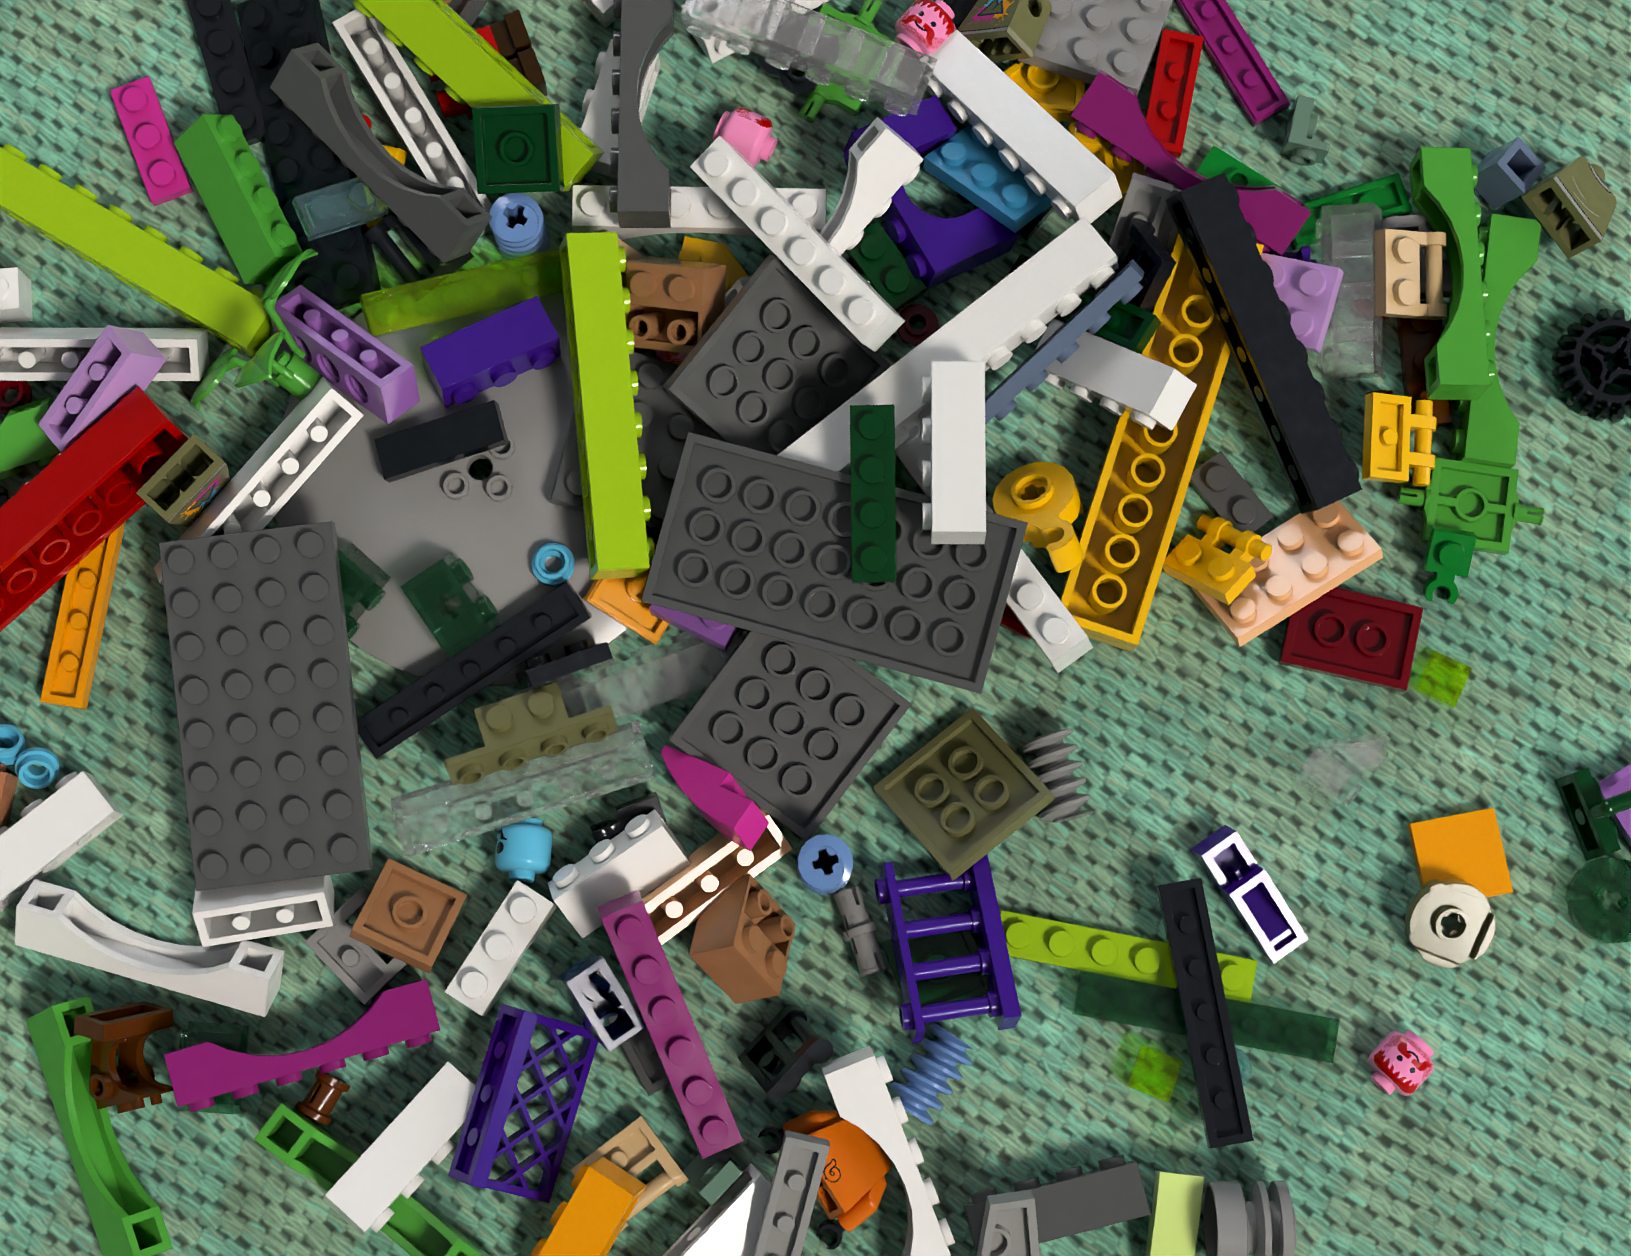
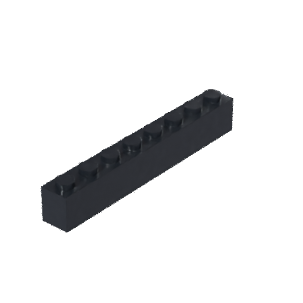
[1165,173,1362,514]

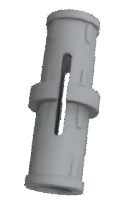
[833,886,887,978]

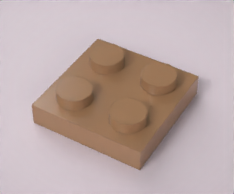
[349,858,467,973]

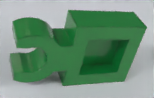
[1423,526,1477,604]

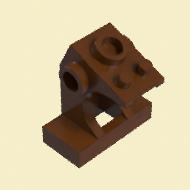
[74,1001,173,1114]

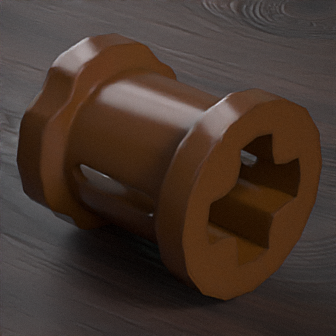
[295,1068,351,1126]

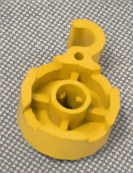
[992,462,1084,573]

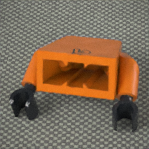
[758,1110,892,1250]

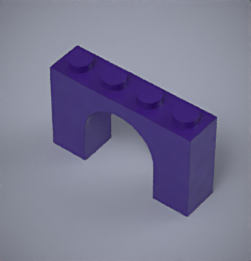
[843,95,1020,290]

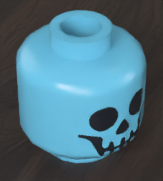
[495,817,552,883]

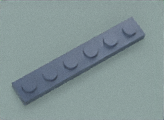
[985,259,1144,434]

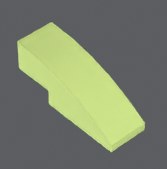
[1145,1170,1204,1256]

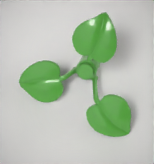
[190,249,322,410]

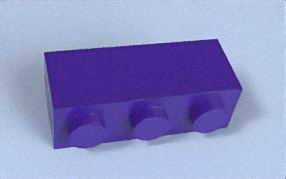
[420,296,561,408]

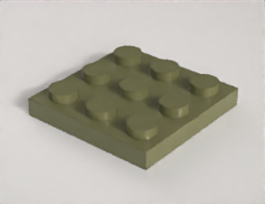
[872,707,1055,881]

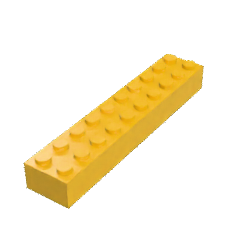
[1059,232,1264,652]

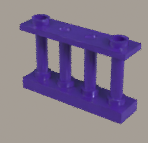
[874,854,1022,1044]

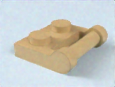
[1375,228,1447,320]
[571,1116,689,1231]

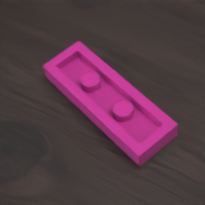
[110,76,193,206]

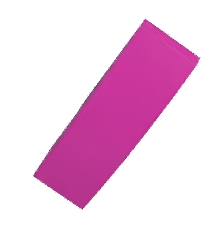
[661,745,769,851]

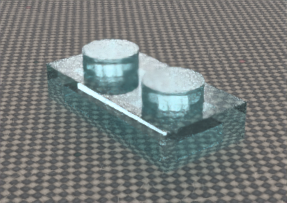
[292,177,389,241]

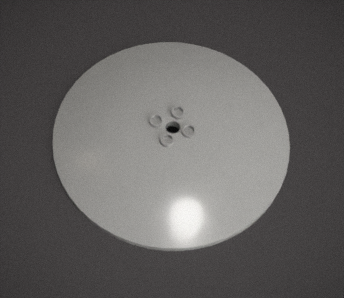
[276,272,660,686]

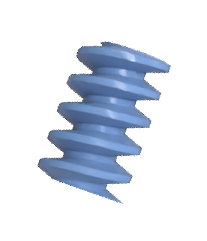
[489,193,550,266]
[797,834,853,895]
[890,1023,974,1125]

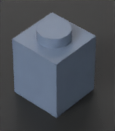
[1475,137,1546,209]

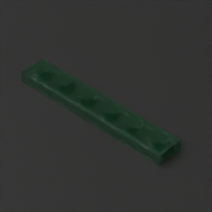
[1072,971,1340,1063]

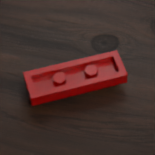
[1145,29,1204,159]

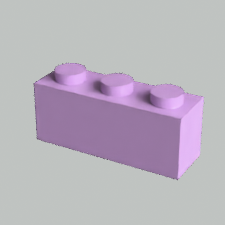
[38,325,167,452]

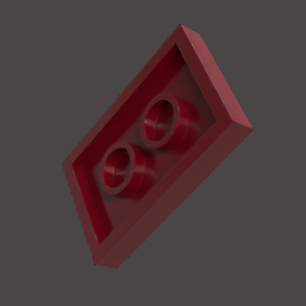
[1278,588,1423,692]

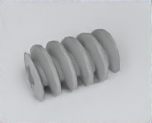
[1022,728,1094,823]

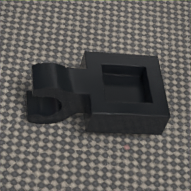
[590,792,669,844]

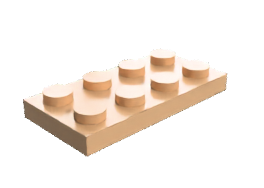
[1192,501,1383,647]

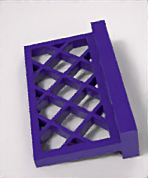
[448,1003,598,1203]

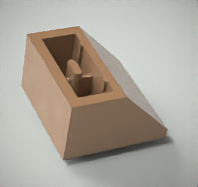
[625,256,726,354]
[689,874,795,1004]

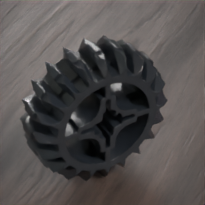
[1551,309,1631,422]

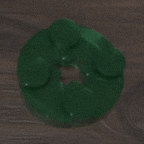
[1565,857,1631,944]

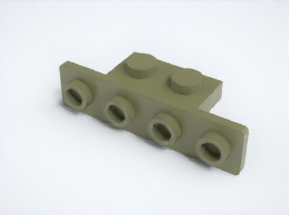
[444,682,618,785]

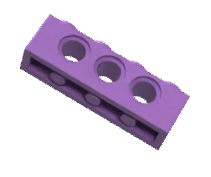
[271,285,420,424]

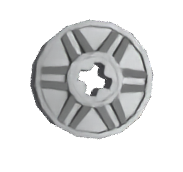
[1203,1180,1297,1256]

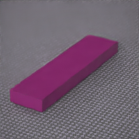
[1174,0,1291,128]

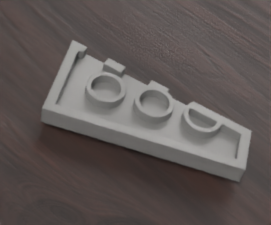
[976,1189,1040,1256]

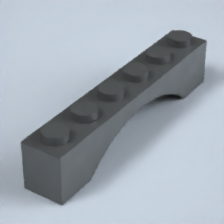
[609,0,674,228]
[270,43,492,263]

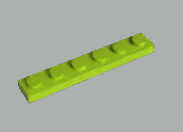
[1000,910,1257,1004]

